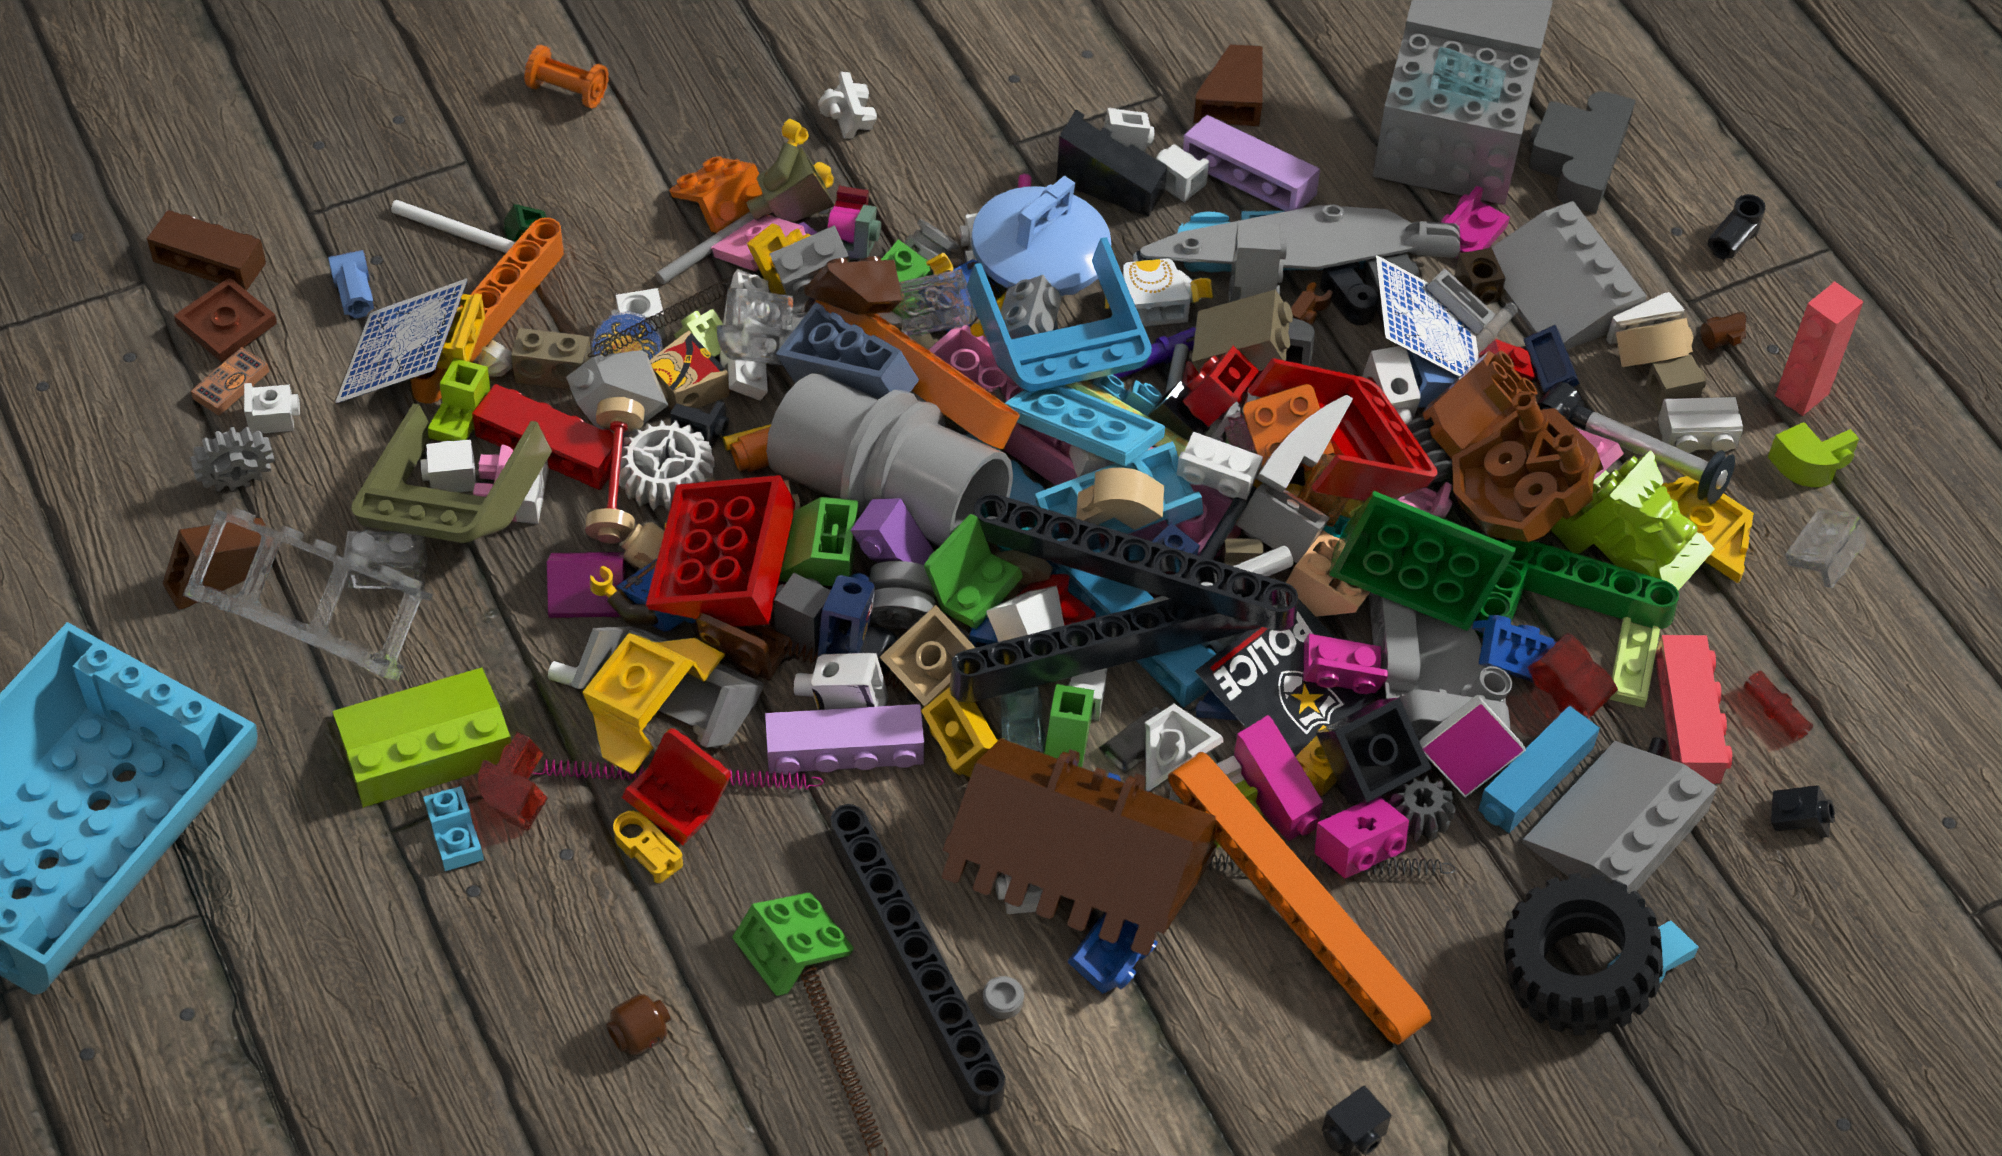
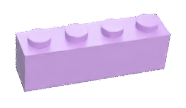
[1183,115,1320,211]
[765,704,924,775]

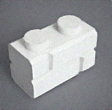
[1658,397,1743,453]

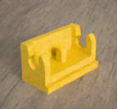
[436,293,485,369]

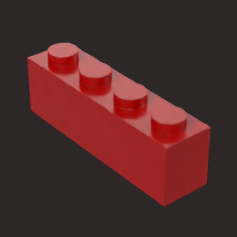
[472,384,614,490]

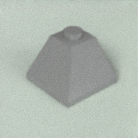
[566,350,668,438]

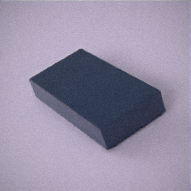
[1523,324,1580,394]

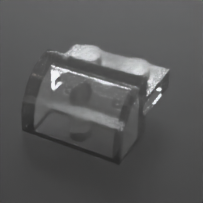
[717,288,794,366]

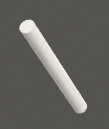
[391,200,515,253]

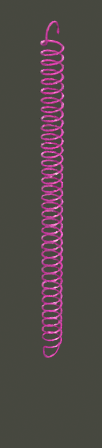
[528,759,824,790]

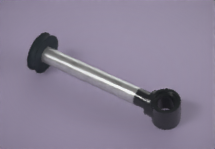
[1537,382,1735,505]

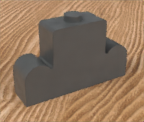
[1528,91,1636,214]

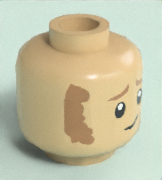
[621,522,665,571]

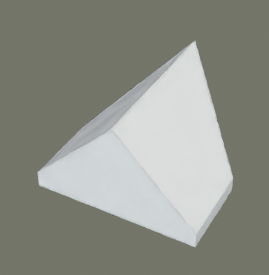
[1144,704,1224,792]

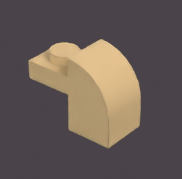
[1616,318,1693,367]
[1076,468,1164,530]

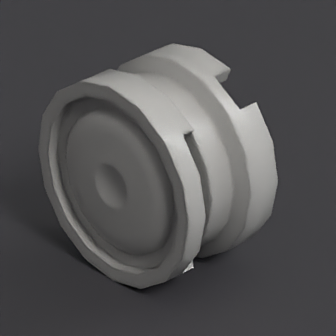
[905,219,960,260]

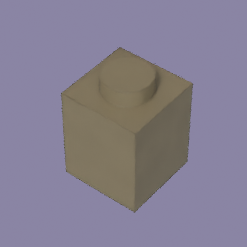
[1646,355,1706,412]

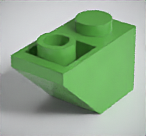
[1044,684,1094,767]

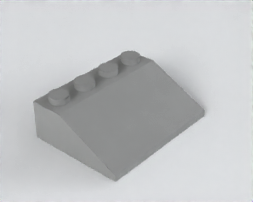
[1491,201,1647,350]
[1522,741,1717,894]

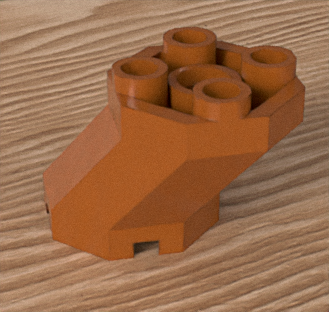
[1422,350,1537,458]

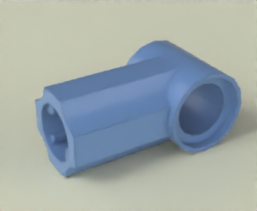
[328,250,374,319]

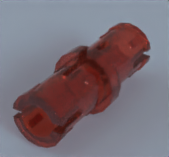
[1744,671,1813,742]

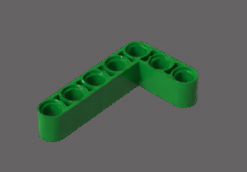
[1475,539,1679,638]

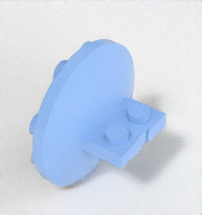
[971,176,1111,296]

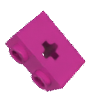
[1314,796,1409,879]

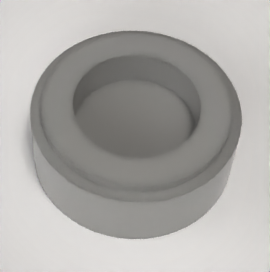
[983,976,1024,1019]

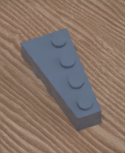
[776,302,919,399]

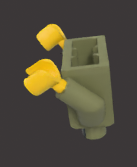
[746,119,834,223]

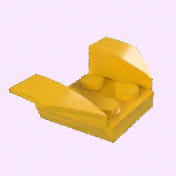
[583,633,725,775]

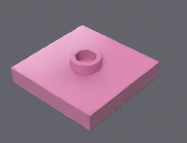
[711,214,806,271]

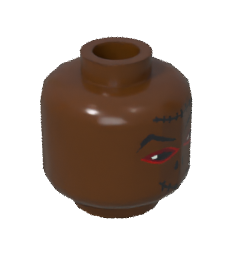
[606,994,671,1055]

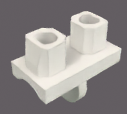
[818,72,877,139]

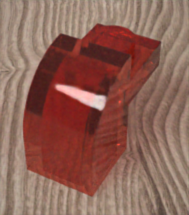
[478,732,548,831]

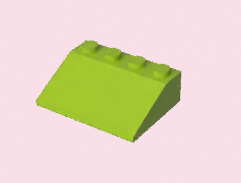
[332,667,515,807]

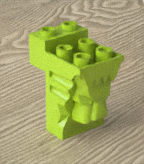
[1551,451,1715,591]

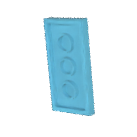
[1005,385,1165,467]

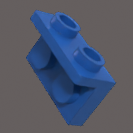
[1472,615,1554,684]

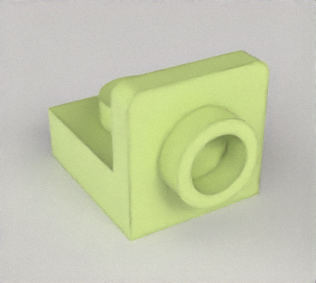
[674,309,723,358]

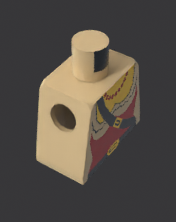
[649,331,730,410]

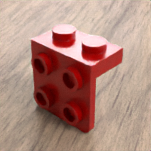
[622,728,731,845]

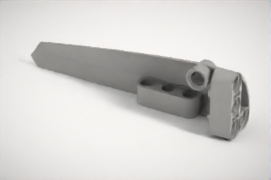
[1363,501,1512,760]

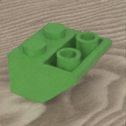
[779,497,859,586]

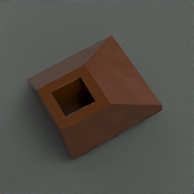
[804,256,902,315]

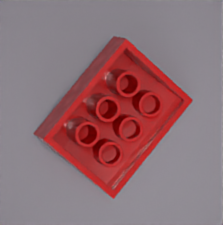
[646,475,796,627]

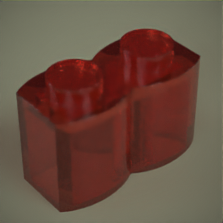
[1528,633,1618,719]

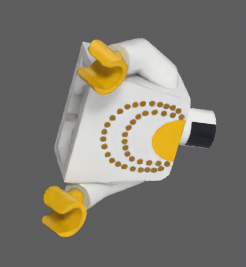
[1105,250,1213,326]

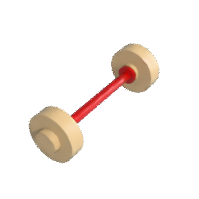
[585,397,645,544]

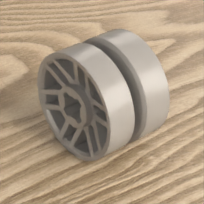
[869,561,936,629]

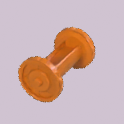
[524,45,608,109]

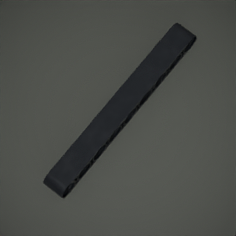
[974,493,1298,631]
[950,593,1261,703]
[831,804,1005,1115]

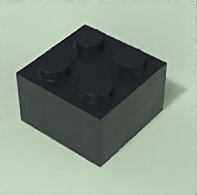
[1316,697,1432,804]

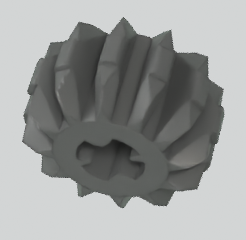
[1388,774,1455,842]

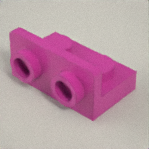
[1440,186,1510,258]
[1303,634,1388,694]

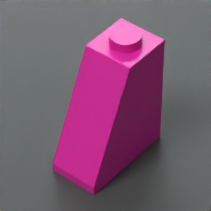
[1234,715,1323,841]

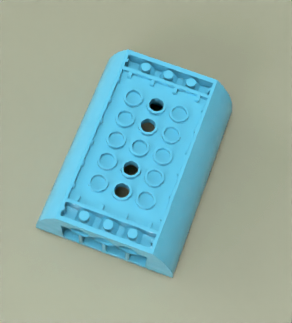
[0,622,257,995]

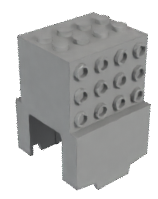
[1373,0,1553,205]

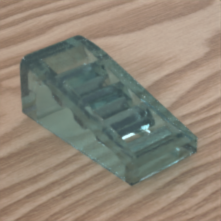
[1430,47,1506,103]

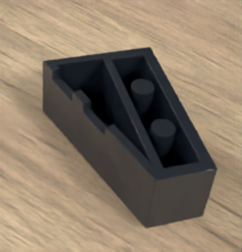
[1056,109,1167,217]

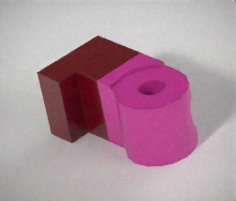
[828,185,869,244]

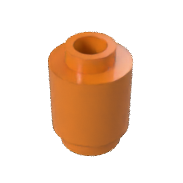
[730,427,770,472]

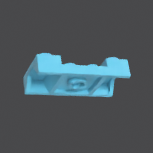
[1035,441,1203,567]

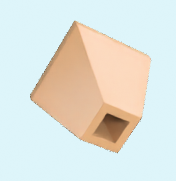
[1286,530,1370,617]

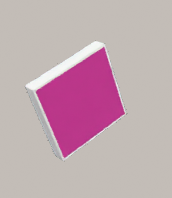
[1419,695,1526,797]

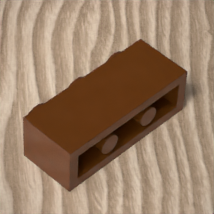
[147,210,266,291]

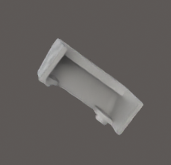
[571,626,764,748]

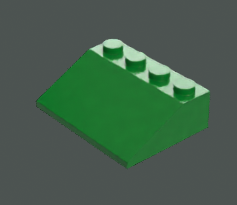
[1329,491,1516,631]

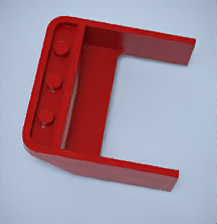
[1248,358,1437,501]

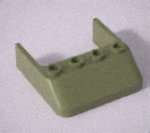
[351,404,552,543]

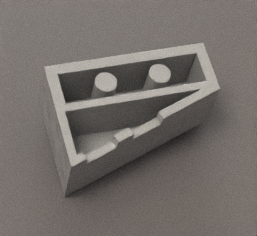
[1228,221,1287,303]

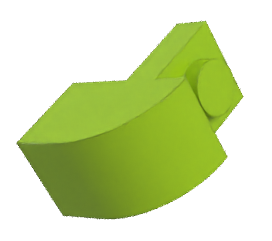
[427,358,490,441]
[1768,422,1859,487]

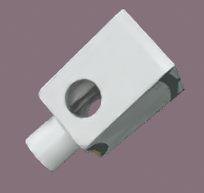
[794,653,889,710]

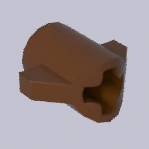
[1700,312,1746,350]

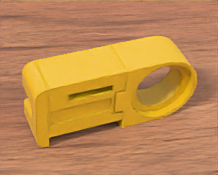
[613,811,683,884]

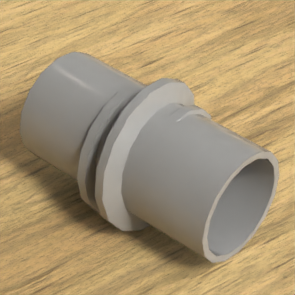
[766,373,1013,547]

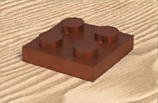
[174,277,277,362]

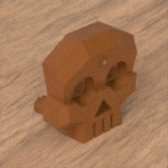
[1452,391,1604,542]

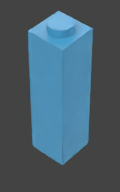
[1478,706,1600,833]

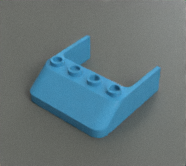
[966,237,1152,391]

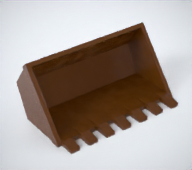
[942,738,1217,956]

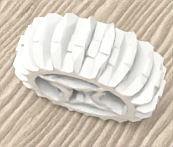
[619,419,715,512]

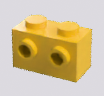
[921,687,997,777]

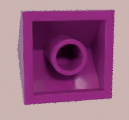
[547,552,626,618]

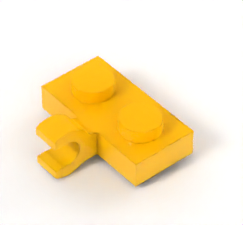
[746,223,810,301]

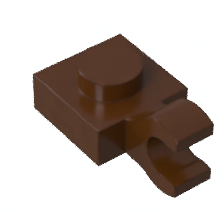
[1291,282,1333,326]

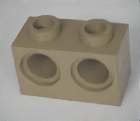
[511,328,592,389]

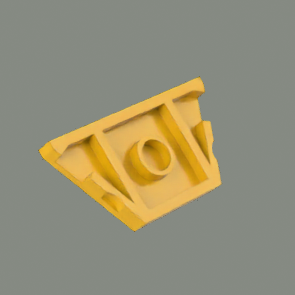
[1661,476,1754,583]

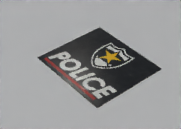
[1195,598,1384,757]

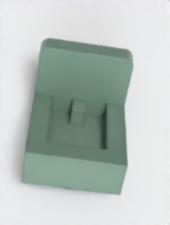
[842,205,881,260]

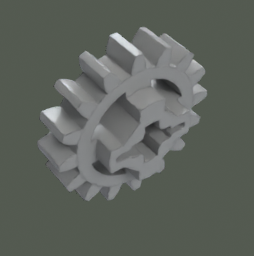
[190,427,275,491]

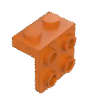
[669,156,763,233]
[1242,384,1335,475]

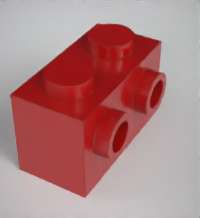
[1182,345,1259,427]

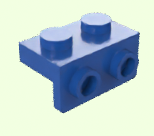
[1067,912,1158,994]

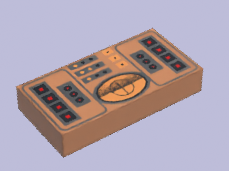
[191,347,269,416]

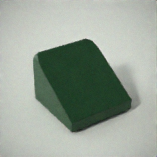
[504,204,546,242]

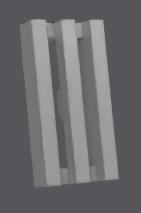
[1426,269,1495,335]

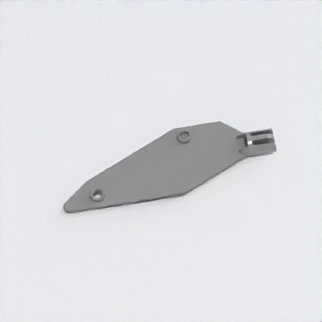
[1140,204,1460,270]

